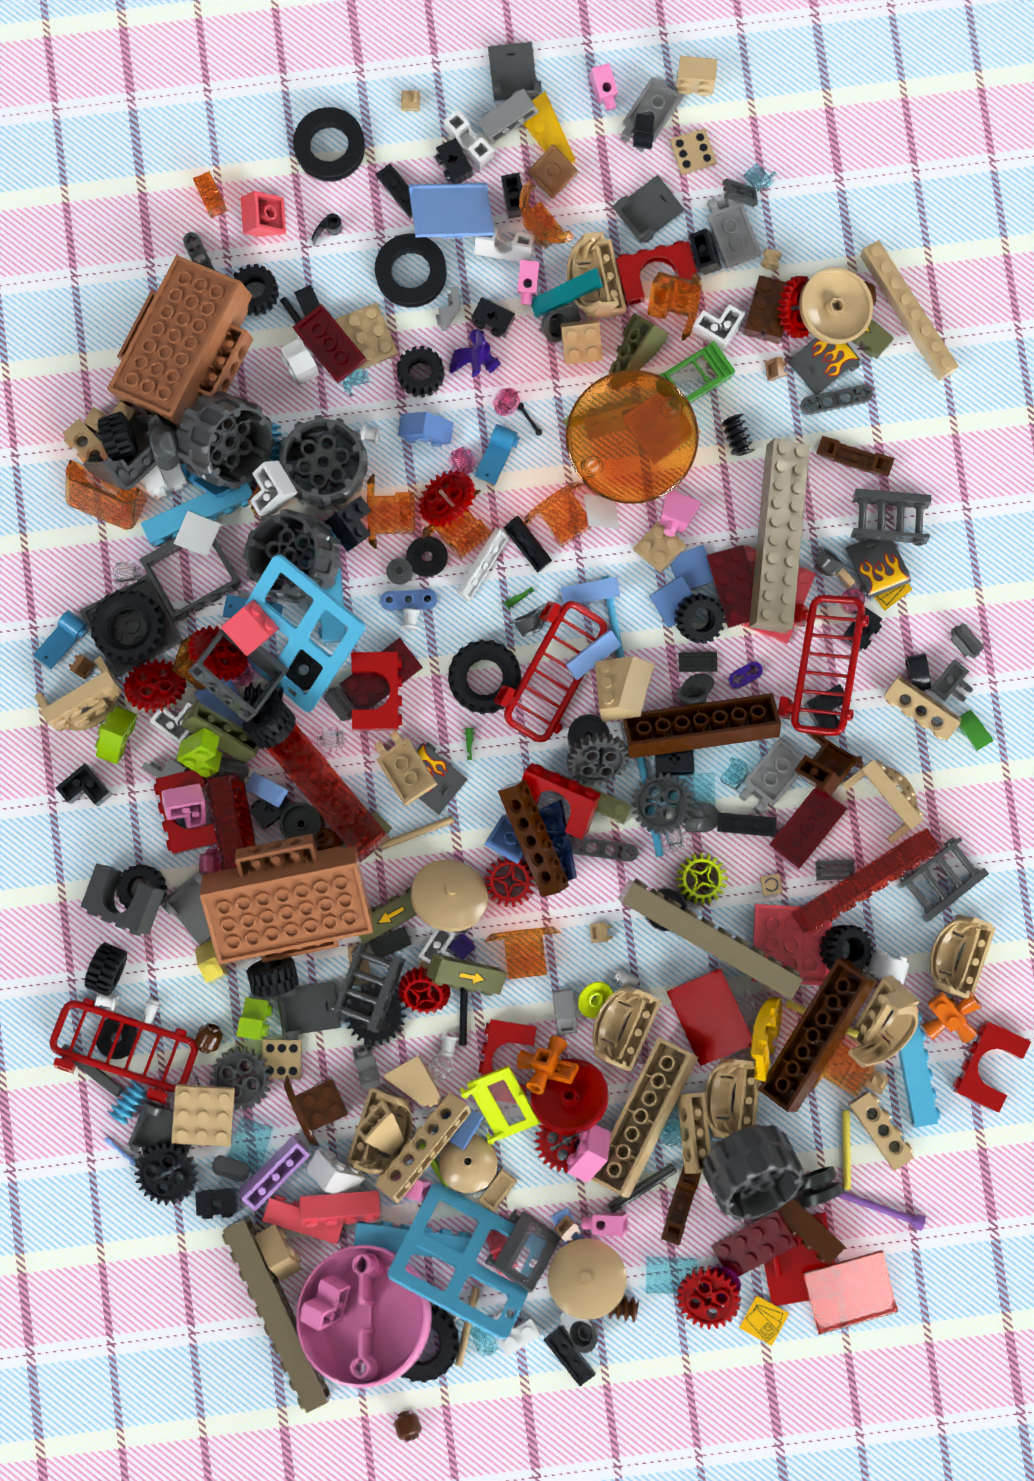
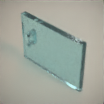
[665,773,716,808]
[228,1117,274,1175]
[646,1256,698,1294]

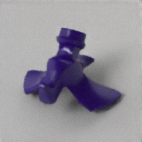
[449,329,501,377]

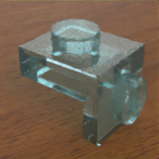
[743,163,777,192]
[343,369,370,397]
[720,756,750,791]
[661,1117,681,1146]
[470,1327,499,1357]

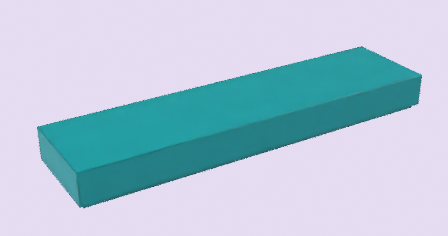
[531,268,603,318]

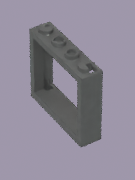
[139,538,241,621]
[188,628,289,722]

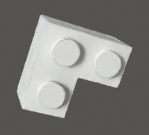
[692,304,745,351]
[279,338,319,385]
[250,461,298,516]
[143,463,189,500]
[149,703,193,744]
[418,929,456,964]
[306,1149,365,1194]
[490,1309,541,1356]

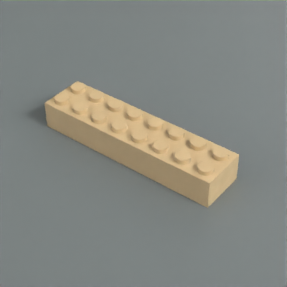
[591,1037,699,1198]

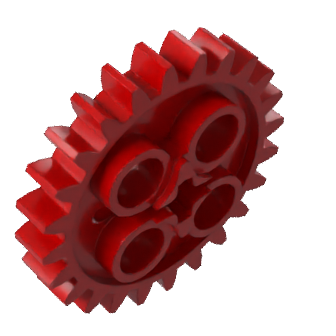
[777,276,810,338]
[418,470,476,527]
[187,625,249,682]
[123,659,187,713]
[534,1124,579,1173]
[677,1266,741,1330]

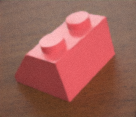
[240,191,286,237]
[221,599,279,656]

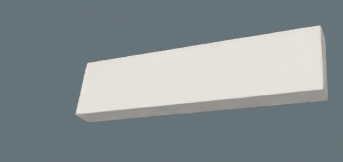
[456,528,509,602]

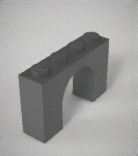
[80,863,165,936]

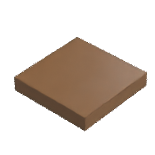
[527,144,580,199]

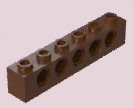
[498,779,569,897]

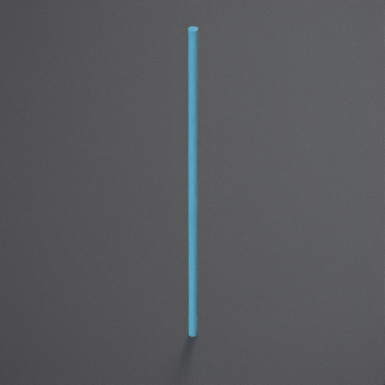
[601,575,664,857]

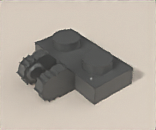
[930,659,973,702]

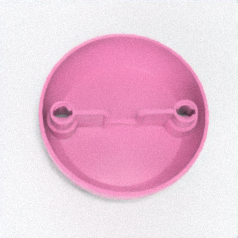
[296,1245,432,1388]

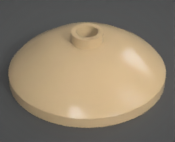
[439,1135,498,1194]

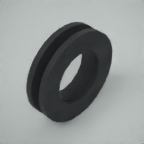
[293,107,365,182]
[375,233,447,308]

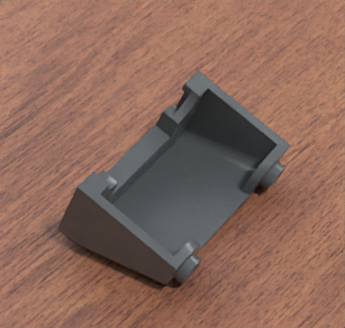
[83,414,164,490]

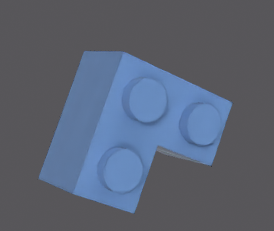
[398,412,454,447]

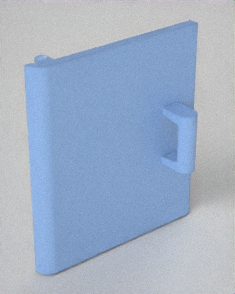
[409,183,495,238]

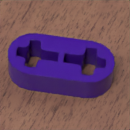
[728,662,763,689]

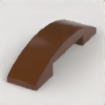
[816,435,895,477]
[661,1165,701,1246]

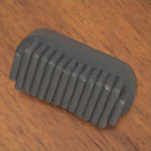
[950,623,984,658]
[323,686,356,722]
[213,757,249,783]
[212,1155,250,1182]

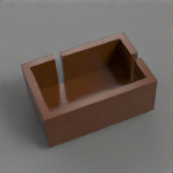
[743,275,787,344]

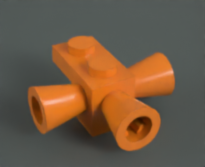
[922,991,982,1043]
[517,1036,579,1094]

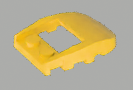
[751,997,783,1082]

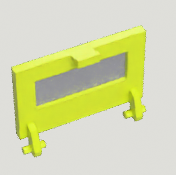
[460,1065,540,1145]

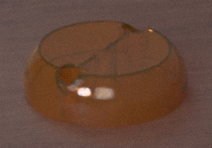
[565,370,699,504]

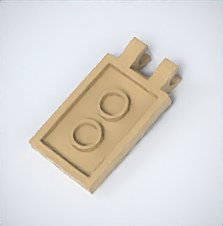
[374,730,438,806]

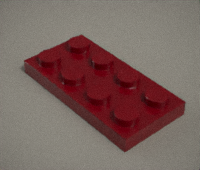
[292,304,368,384]
[706,545,753,629]
[340,638,423,710]
[769,787,847,869]
[711,1209,799,1277]

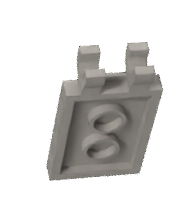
[620,77,683,153]
[706,198,762,269]
[739,738,803,814]

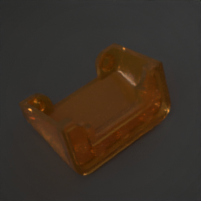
[65,460,147,530]

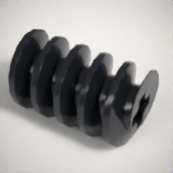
[722,414,755,456]
[243,682,284,706]

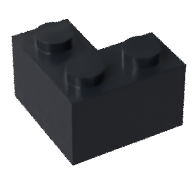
[325,496,371,552]
[804,684,844,737]
[56,763,113,806]

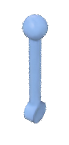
[104,1137,137,1166]

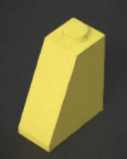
[195,940,229,983]

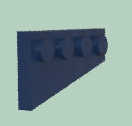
[538,800,577,881]

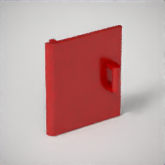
[666,968,753,1066]
[764,1212,841,1306]

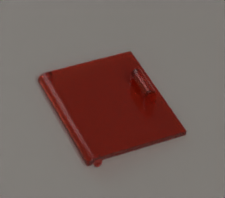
[803,1250,898,1335]

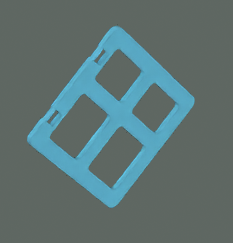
[243,554,366,712]
[387,1183,547,1340]

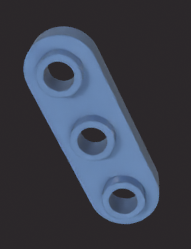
[380,590,437,611]

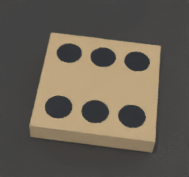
[670,128,717,175]
[262,1040,302,1079]

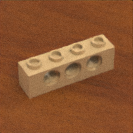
[62,418,119,492]
[884,675,962,741]
[848,1091,914,1171]
[677,1092,711,1174]

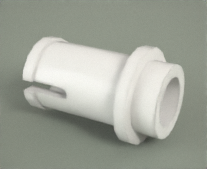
[613,968,639,988]
[141,998,160,1024]

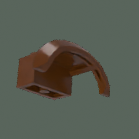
[794,733,864,797]
[283,1075,348,1147]

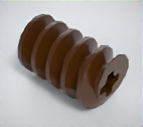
[601,1295,639,1323]

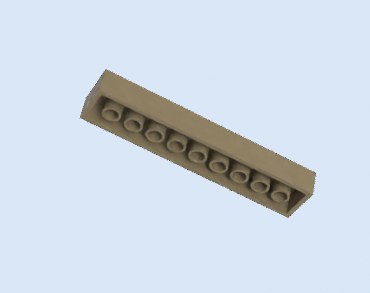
[749,438,810,633]
[618,878,803,1000]
[222,1216,332,1413]

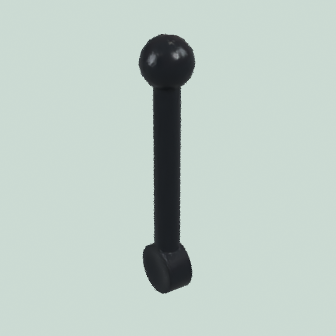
[517,402,542,436]

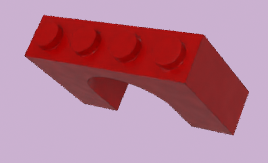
[616,240,700,306]
[351,652,402,731]
[521,763,601,840]
[153,770,220,855]
[478,1019,537,1103]
[953,1021,1031,1113]

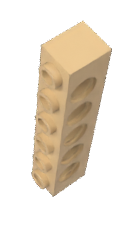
[375,1092,472,1204]

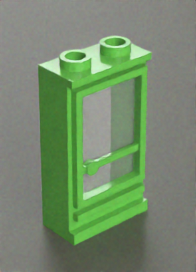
[656,341,736,412]

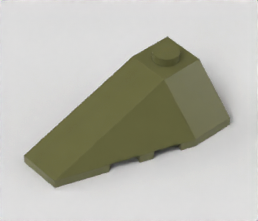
[605,313,669,392]

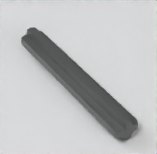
[608,1164,677,1213]

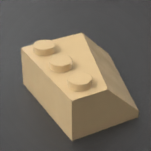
[595,656,655,722]

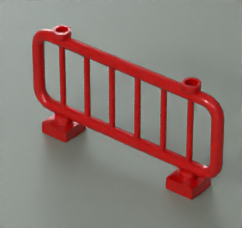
[778,595,869,736]
[493,601,608,743]
[49,998,199,1105]

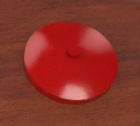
[530,1058,609,1135]

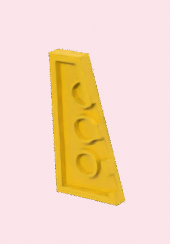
[523,91,576,164]

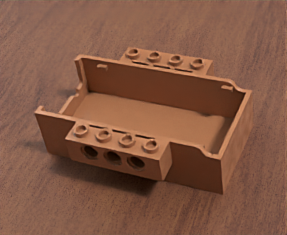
[107,255,254,428]
[200,834,373,964]

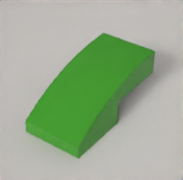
[958,710,994,751]

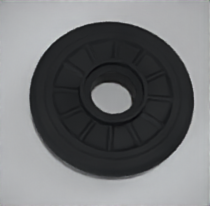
[406,536,448,577]
[285,649,323,691]
[96,1018,137,1059]

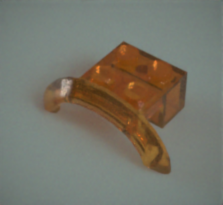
[519,180,575,249]
[647,271,702,341]
[367,474,415,549]
[524,482,593,548]
[422,490,492,561]
[485,926,561,979]
[809,1034,876,1097]

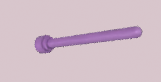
[838,1191,926,1231]

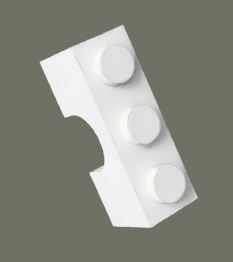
[443,109,494,170]
[474,227,534,262]

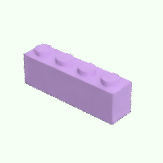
[239,1135,310,1211]

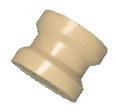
[760,249,782,270]

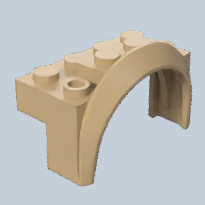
[567,232,627,319]
[34,656,123,732]
[842,759,924,844]
[930,914,996,999]
[847,975,919,1068]
[592,984,662,1072]
[705,1058,760,1138]
[346,1088,413,1175]

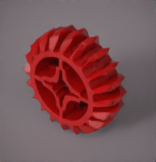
[484,857,536,908]
[398,965,451,1015]

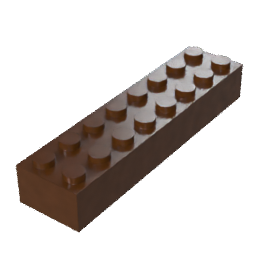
[621,693,781,759]
[758,958,877,1112]

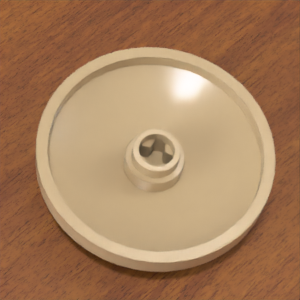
[799,267,873,345]
[410,860,488,932]
[548,1238,627,1320]

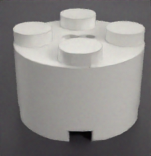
[866,949,910,985]

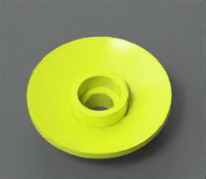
[578,981,613,1018]

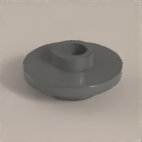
[386,558,413,585]

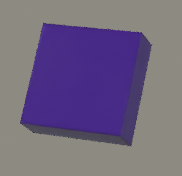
[449,933,476,959]

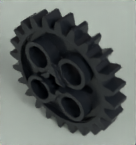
[344,983,407,1046]
[134,1141,199,1206]

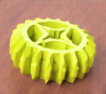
[676,853,728,905]

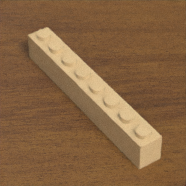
[860,240,959,381]

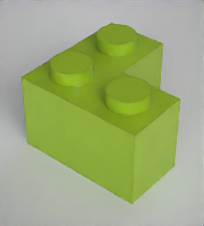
[95,706,138,765]
[176,727,222,778]
[237,997,273,1040]

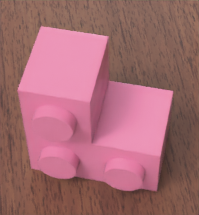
[162,783,206,829]
[567,1124,611,1183]
[300,1275,351,1331]

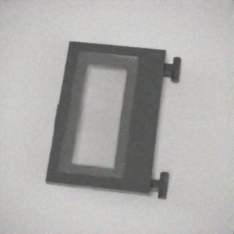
[485,1210,561,1293]

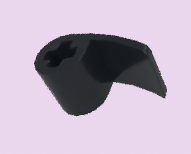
[633,113,655,149]
[311,213,343,246]
[905,653,931,691]

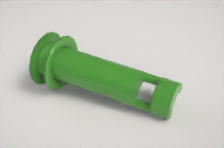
[503,587,534,610]
[463,728,476,760]

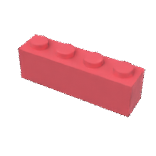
[299,1190,381,1228]
[262,1195,345,1244]

